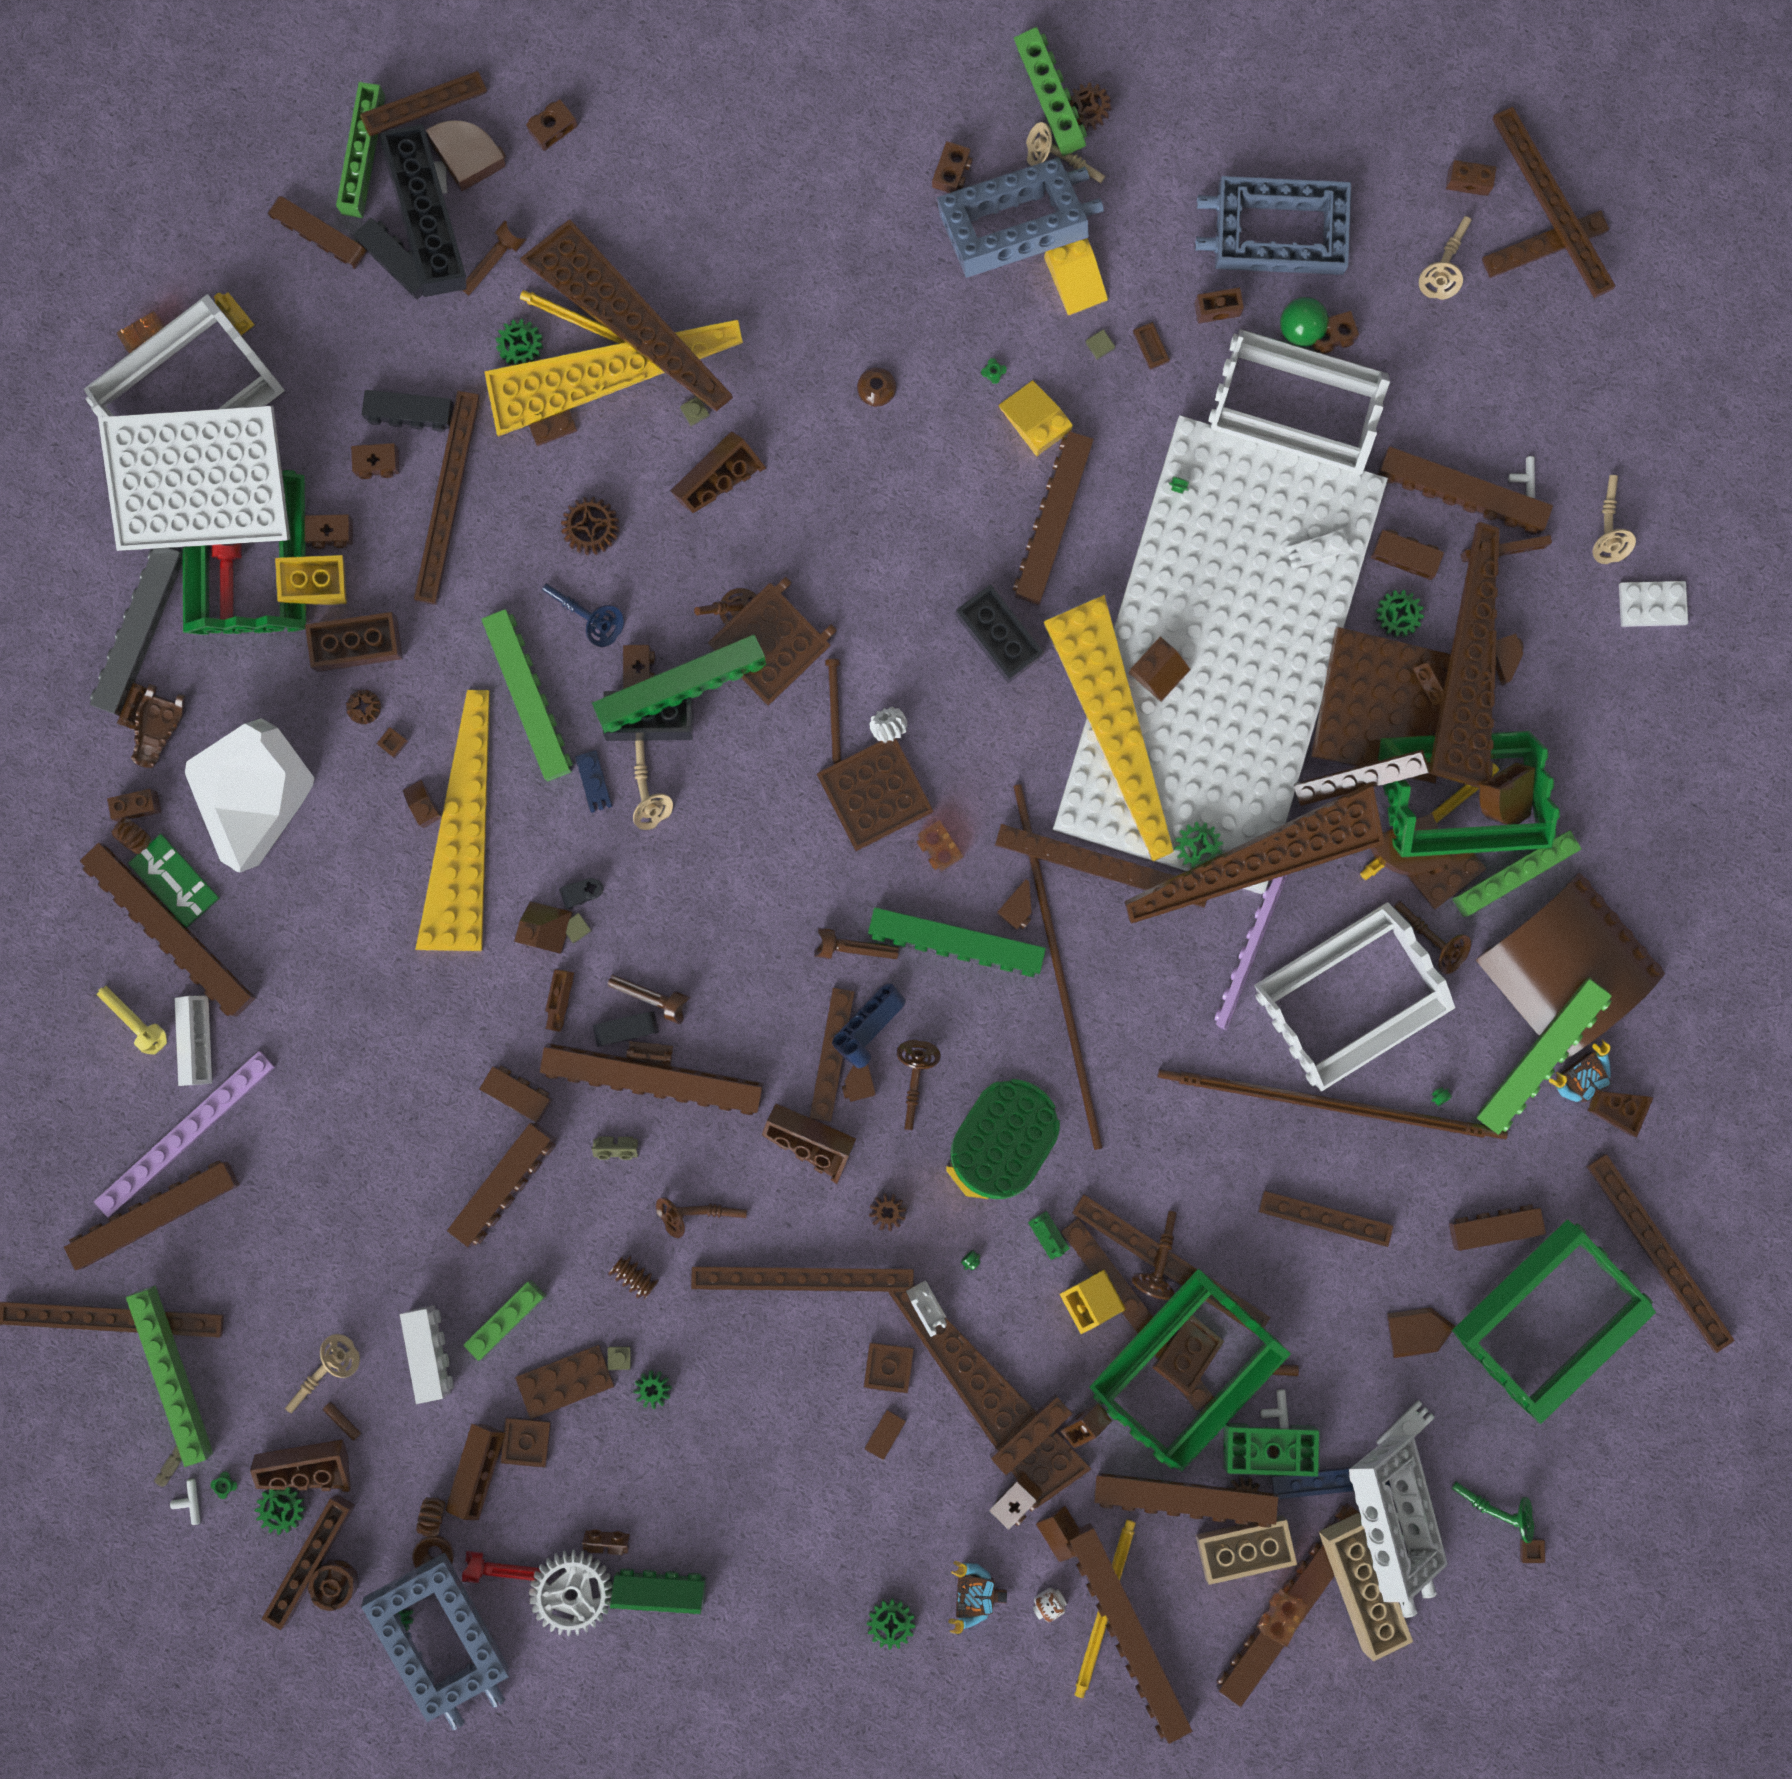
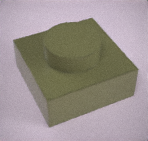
[680,397,709,426]
[608,1346,631,1370]

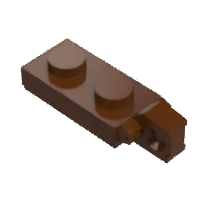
[545,969,574,1032]

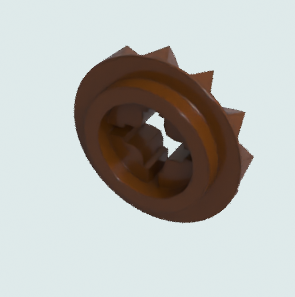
[346,690,381,724]

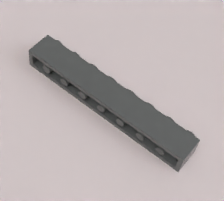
[90,548,183,716]

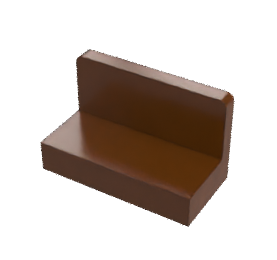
[1036,1506,1079,1562]

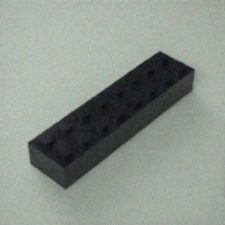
[380,124,467,297]

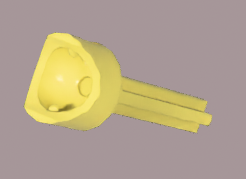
[96,986,167,1055]

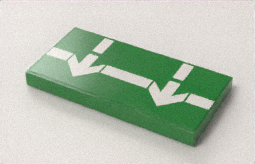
[128,834,220,928]

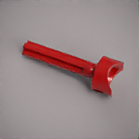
[212,543,242,620]
[461,1551,548,1584]

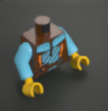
[1549,1039,1611,1102]
[948,1560,1007,1634]

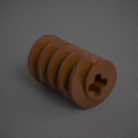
[608,1255,659,1301]

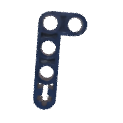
[832,983,906,1068]

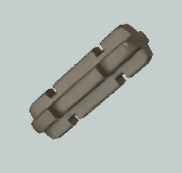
[154,1445,182,1487]

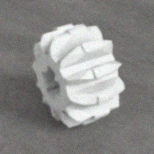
[869,706,908,743]

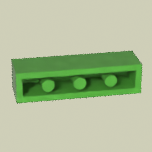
[463,1280,547,1361]

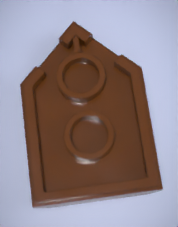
[1387,1307,1456,1358]

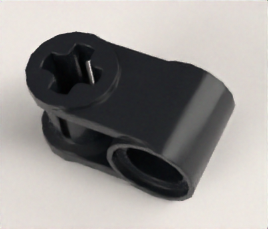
[559,878,603,910]

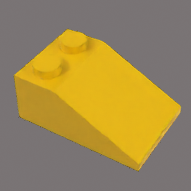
[1044,238,1108,316]
[998,380,1073,456]
[275,555,347,605]

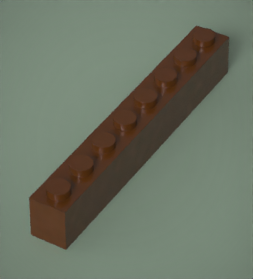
[1013,431,1094,605]
[1377,446,1553,535]
[63,1160,240,1271]
[1094,1473,1278,1528]

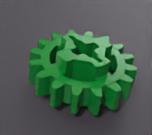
[495,319,543,365]
[1375,590,1424,638]
[1174,822,1223,869]
[255,1487,306,1535]
[867,1598,915,1650]

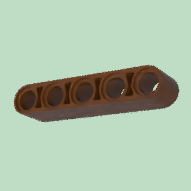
[267,196,367,269]

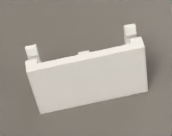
[906,1280,947,1336]

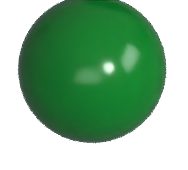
[1280,297,1329,347]

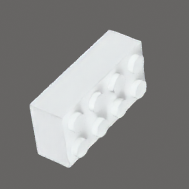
[400,1305,453,1404]

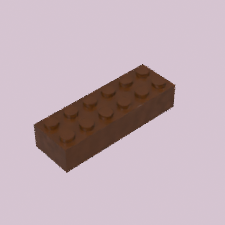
[447,1123,557,1248]

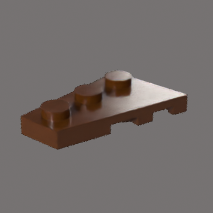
[1587,1090,1654,1138]

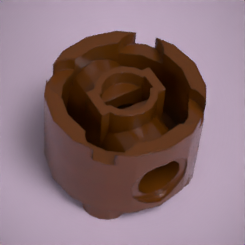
[308,1559,358,1611]

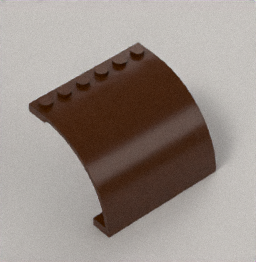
[1476,872,1665,1060]

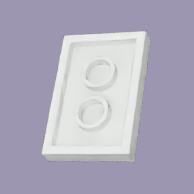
[1619,581,1688,627]

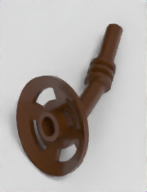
[694,588,757,625]
[1394,900,1471,974]
[897,1040,941,1130]
[656,1197,747,1238]
[1132,1211,1177,1300]

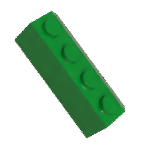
[610,1568,706,1614]

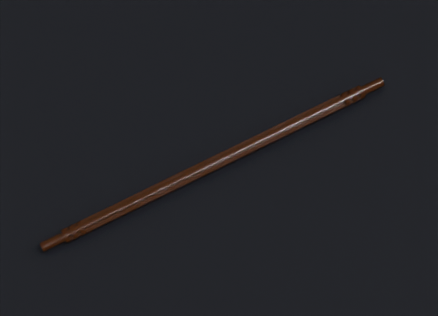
[1157,1069,1508,1140]

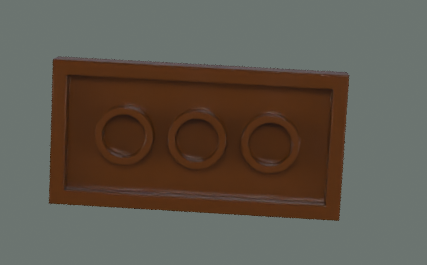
[515,1345,615,1419]

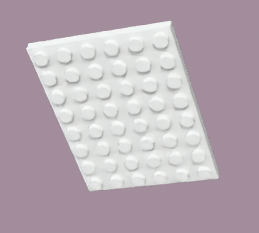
[98,406,290,551]

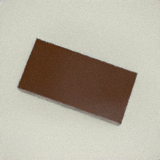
[1133,322,1170,370]
[864,1409,906,1460]

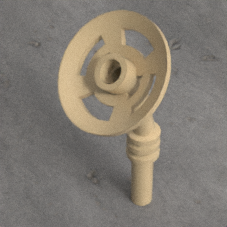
[1026,122,1106,184]
[1419,216,1472,300]
[1592,475,1636,564]
[633,741,673,830]
[285,1334,360,1414]

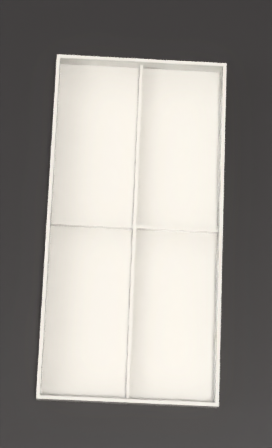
[1052,415,1388,894]

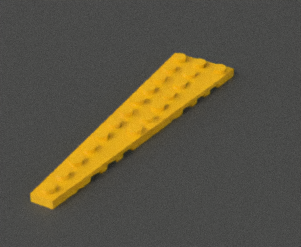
[484,320,743,436]
[1044,595,1174,862]
[415,690,490,951]

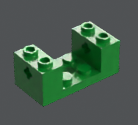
[1223,1423,1319,1476]

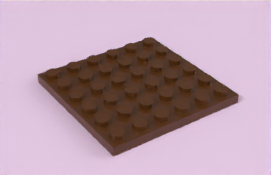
[1311,627,1451,784]

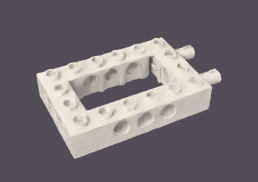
[1349,1435,1448,1618]

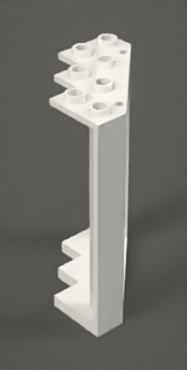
[84,294,285,417]
[1208,329,1390,475]
[1254,902,1455,1091]

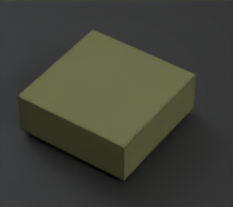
[1085,329,1115,360]
[566,913,591,944]

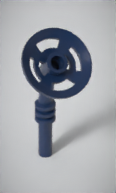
[542,583,624,647]

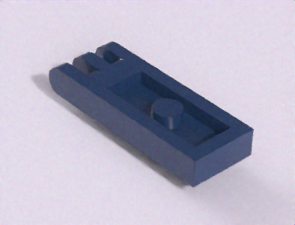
[575,750,612,813]

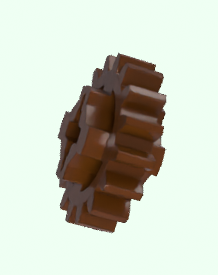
[1069,82,1112,132]

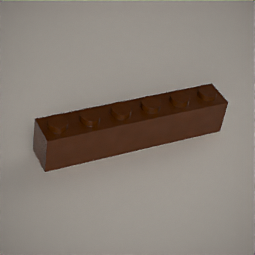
[261,1494,355,1631]

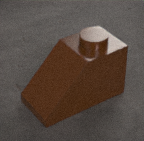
[1496,633,1524,686]
[402,780,442,828]
[996,879,1032,930]
[842,1064,876,1102]

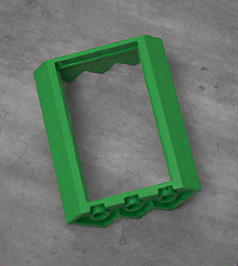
[183,470,306,635]
[1378,731,1560,857]
[1452,1219,1656,1425]
[1089,1269,1291,1472]

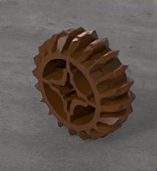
[561,497,620,556]

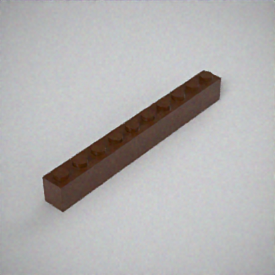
[80,842,256,1017]
[540,1043,764,1115]
[1216,1503,1361,1708]
[1066,1523,1193,1744]

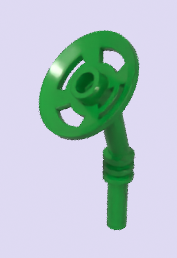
[1451,1481,1534,1543]

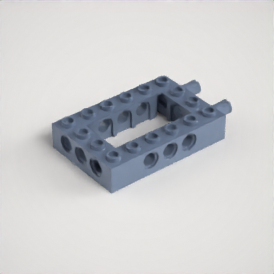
[937,157,1104,278]
[1195,176,1351,275]
[361,1553,509,1730]

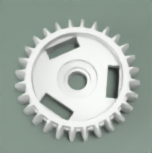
[529,1550,613,1636]

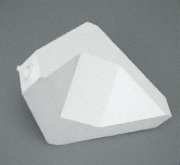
[185,718,314,873]

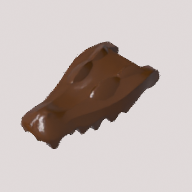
[131,684,185,768]

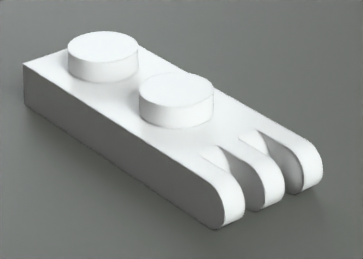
[1286,529,1350,569]
[1375,1400,1434,1445]

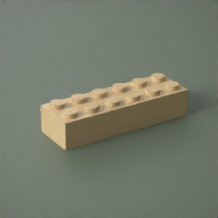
[1319,1513,1413,1661]

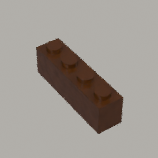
[1449,1204,1546,1251]
[990,1394,1072,1476]
[445,1423,505,1520]

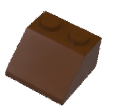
[1129,636,1191,702]

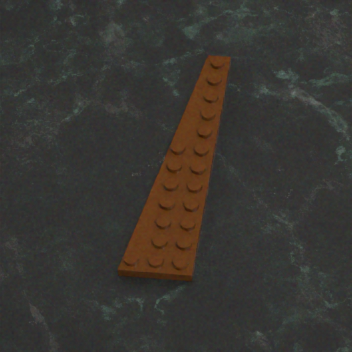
[520,219,733,411]
[1429,522,1500,788]
[1124,783,1385,924]
[888,1285,1091,1508]

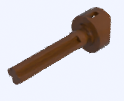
[462,220,527,296]
[814,927,899,959]
[608,974,691,1025]

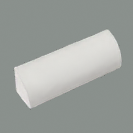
[175,996,212,1086]

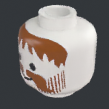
[1032,1588,1067,1622]

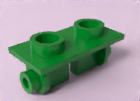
[1028,1211,1070,1260]

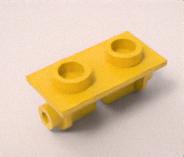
[214,292,254,336]

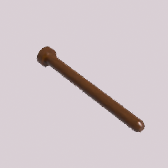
[825,659,841,764]

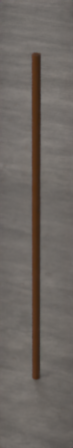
[1013,784,1103,1150]

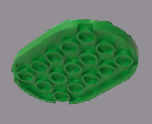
[950,1079,1060,1199]

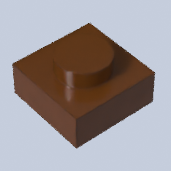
[376,727,408,758]
[1520,1538,1545,1563]

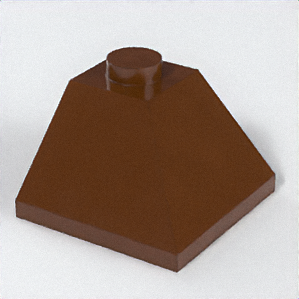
[514,901,573,954]

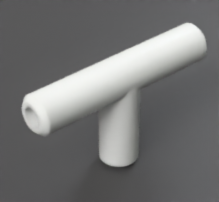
[1508,456,1535,499]
[1260,1389,1289,1428]
[170,1479,201,1525]

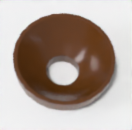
[857,367,896,407]
[412,1535,454,1568]

